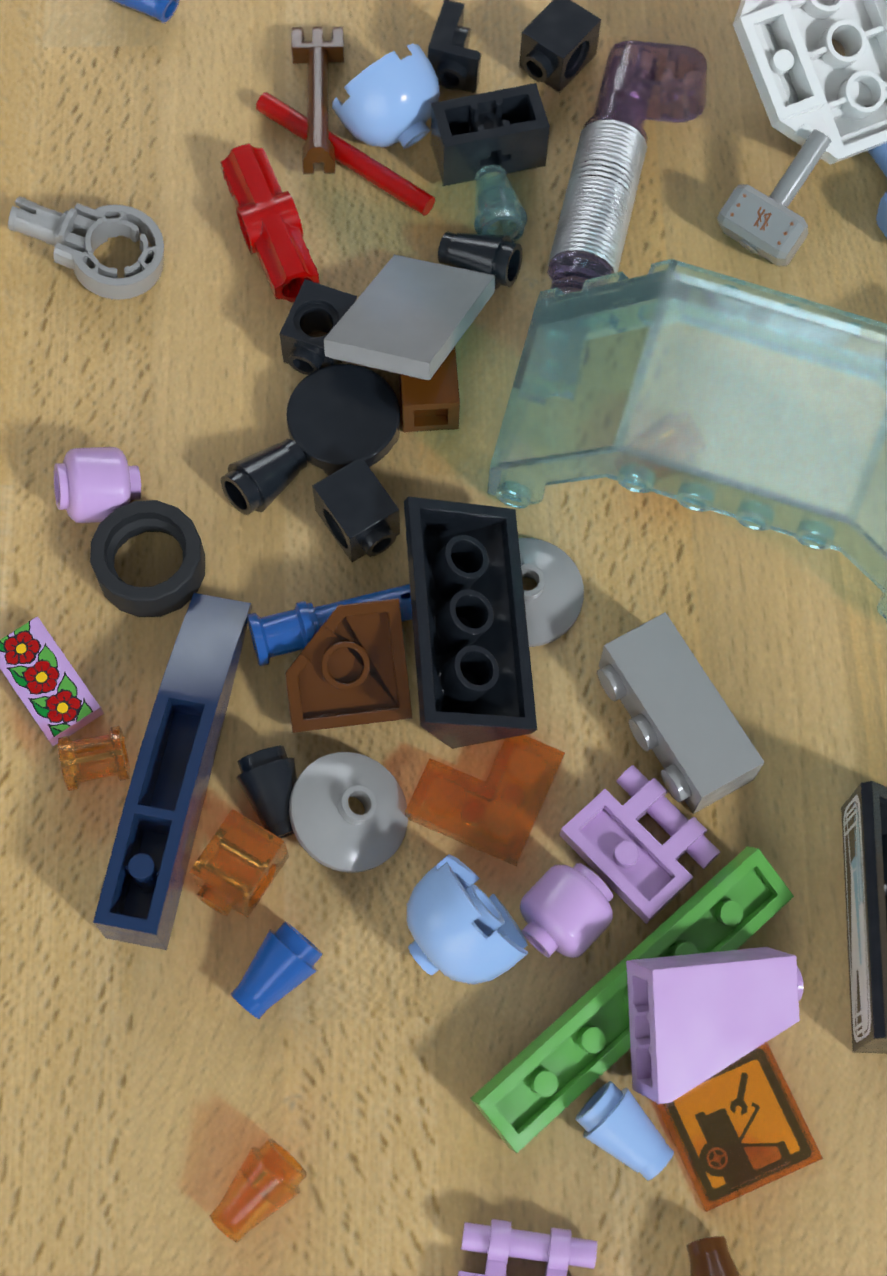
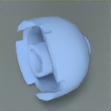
[332,44,440,149]
[407,854,528,985]

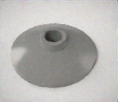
[518,538,584,647]
[289,752,408,873]

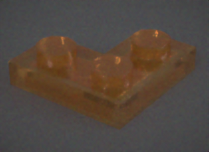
[405,735,565,867]

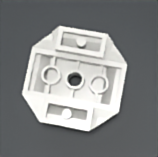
[733,0,887,165]

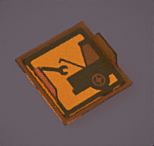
[655,1042,823,1212]

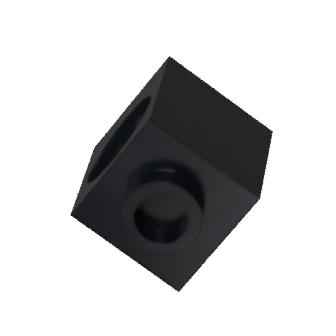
[519,0,601,93]
[279,279,357,375]
[312,457,400,562]

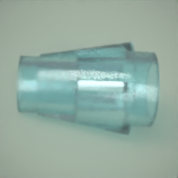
[474,165,527,243]

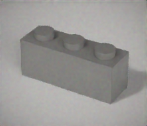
[597,612,764,814]

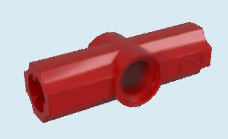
[220,143,320,303]

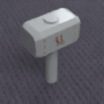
[717,130,832,266]

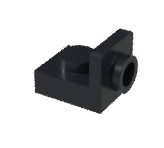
[428,0,481,93]

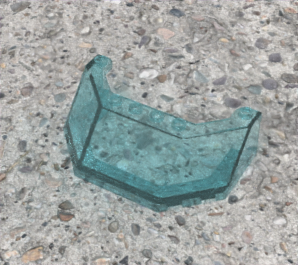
[488,259,887,623]

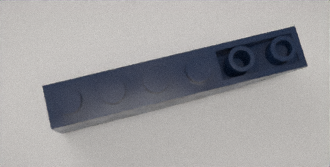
[93,593,252,950]

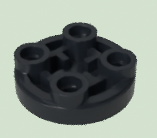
[286,364,400,476]

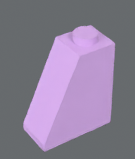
[626,947,803,1104]

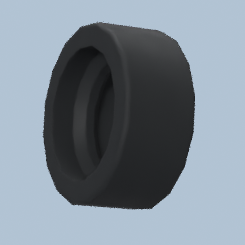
[90,500,205,617]

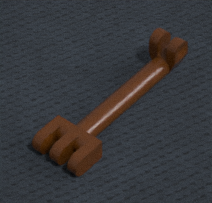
[292,26,344,174]

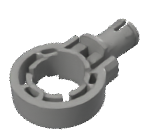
[8,196,164,300]

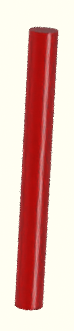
[256,92,436,216]

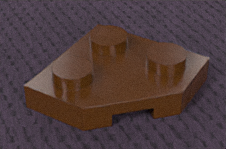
[285,598,413,733]

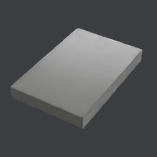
[324,255,495,380]

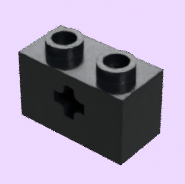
[431,83,550,186]

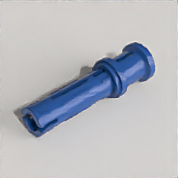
[247,584,412,666]

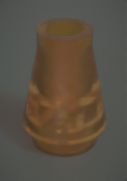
[210,1138,307,1243]

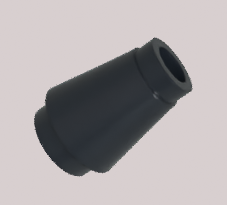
[438,232,522,289]
[220,439,307,515]
[236,745,297,841]

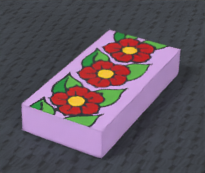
[0,616,104,746]

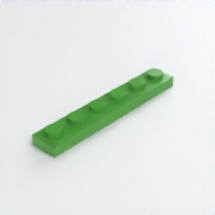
[470,846,794,1153]

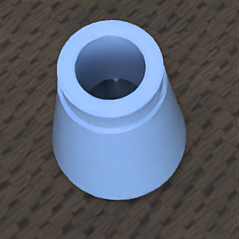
[575,1081,674,1181]

